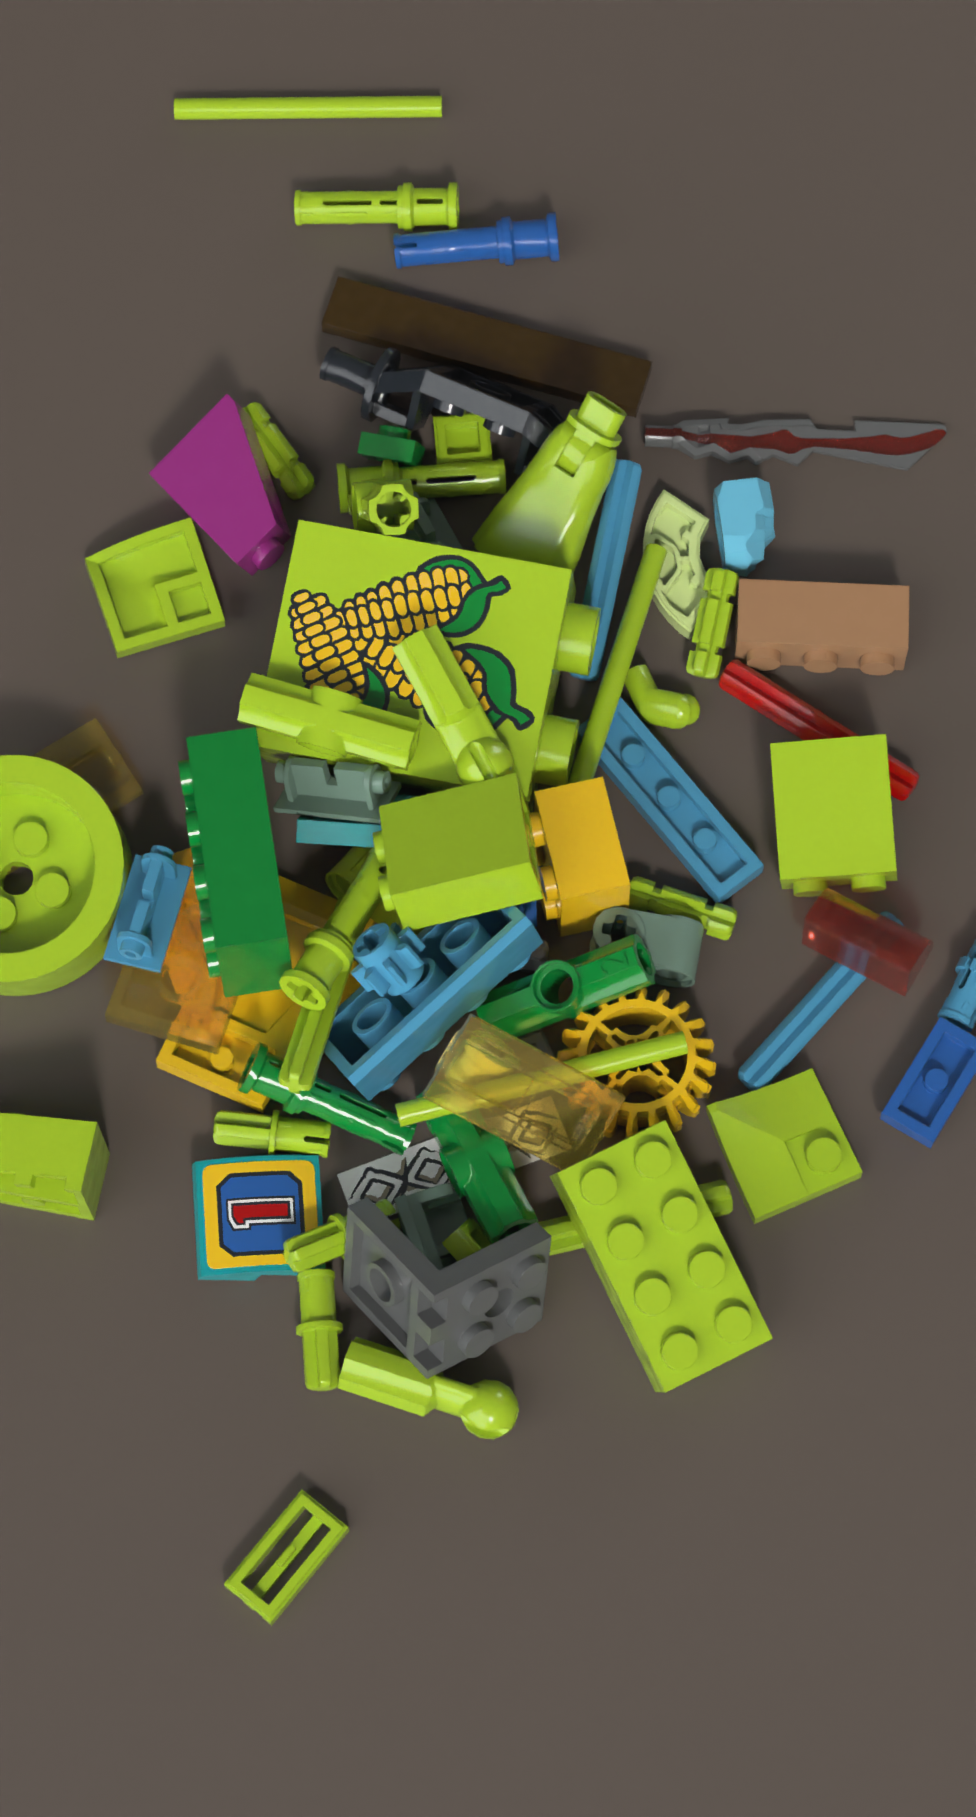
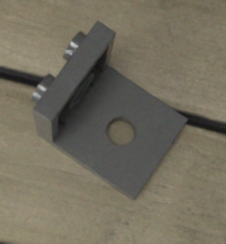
[342,1197,552,1379]

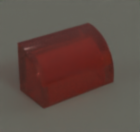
[802,888,933,997]

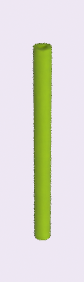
[174,96,442,120]
[568,543,667,784]
[395,1031,688,1127]

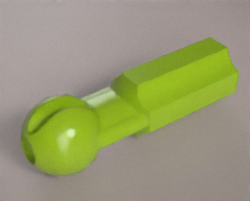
[392,624,514,785]
[338,1337,519,1440]

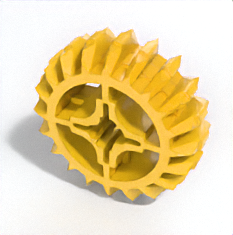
[557,987,716,1138]

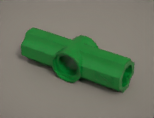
[476,934,656,1042]
[416,1076,538,1245]

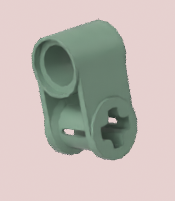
[589,907,704,988]

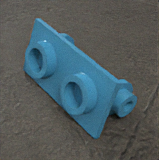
[103,845,192,973]

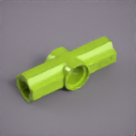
[348,479,419,535]
[237,673,422,771]

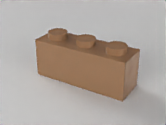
[734,579,909,675]

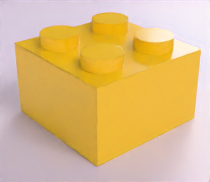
[530,776,631,937]

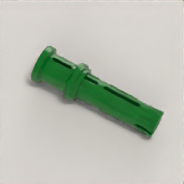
[237,1042,417,1156]

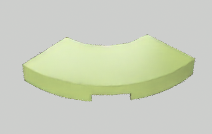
[643,490,709,640]

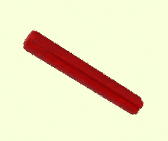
[719,659,920,801]

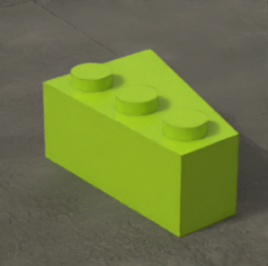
[0,1113,110,1221]

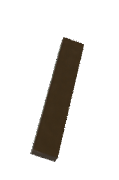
[321,276,652,418]

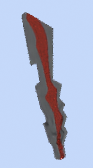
[644,418,947,471]

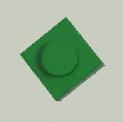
[357,425,425,466]

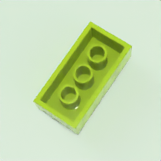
[550,1120,773,1393]

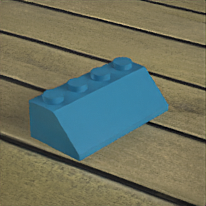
[324,906,543,1101]

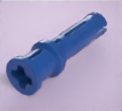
[393,212,560,269]

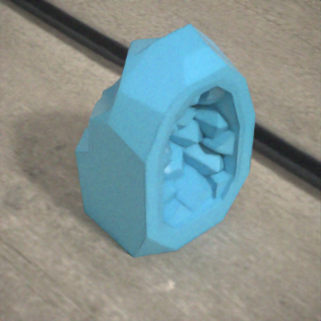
[713,477,775,576]

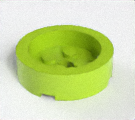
[0,755,133,996]

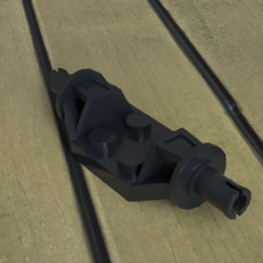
[319,346,607,494]

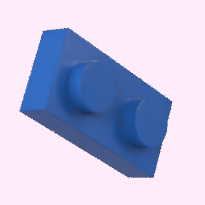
[880,1017,976,1149]

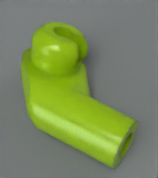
[624,665,700,729]

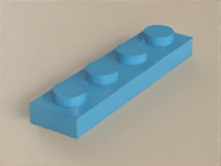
[577,697,764,904]

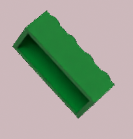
[178,727,292,997]

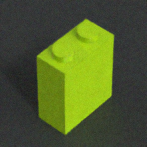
[770,734,897,897]
[373,773,543,930]

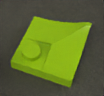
[85,517,225,659]
[706,1068,863,1224]

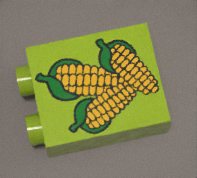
[256,520,601,812]

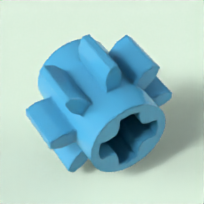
[351,922,426,997]

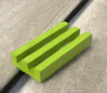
[224,1490,350,1626]

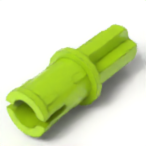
[213,1110,332,1158]
[283,1199,400,1273]
[296,1269,343,1391]

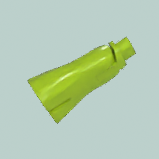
[472,391,627,574]

